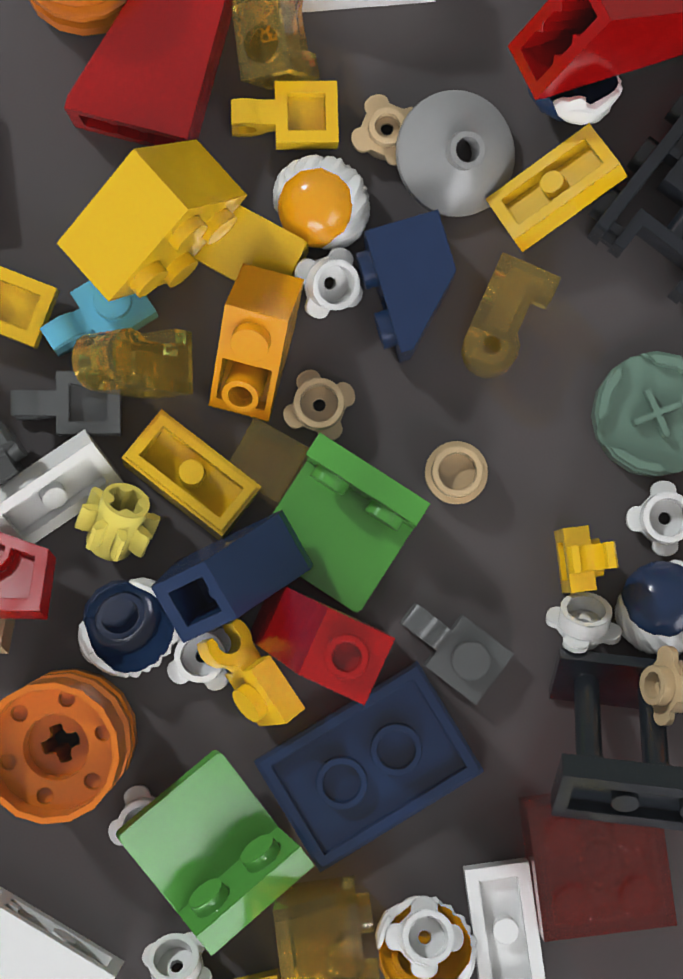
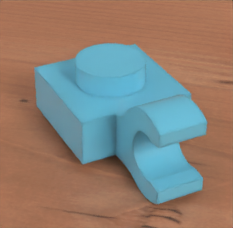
[40,280,158,357]

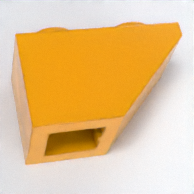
[209,263,304,422]

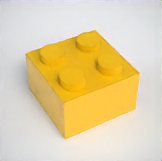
[57,139,248,302]

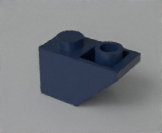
[356,209,457,363]
[151,510,313,643]

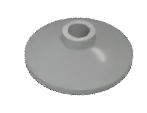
[396,90,515,217]

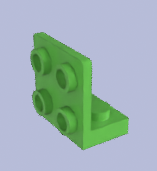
[273,433,431,612]
[116,750,315,956]

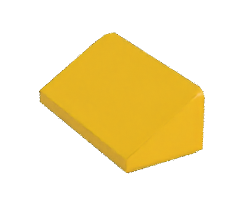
[194,205,309,282]
[121,409,262,540]

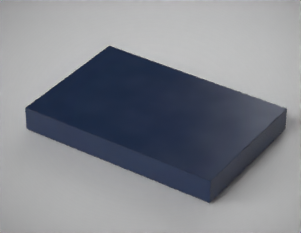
[254,660,484,873]

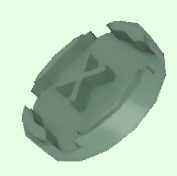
[591,351,683,478]

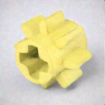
[75,483,160,562]

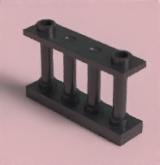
[549,648,683,831]

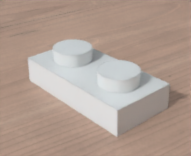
[0,429,124,544]
[463,857,545,979]

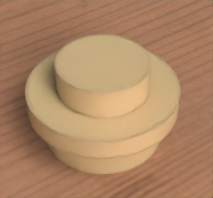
[425,441,488,505]

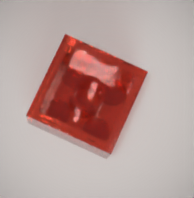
[518,793,677,942]

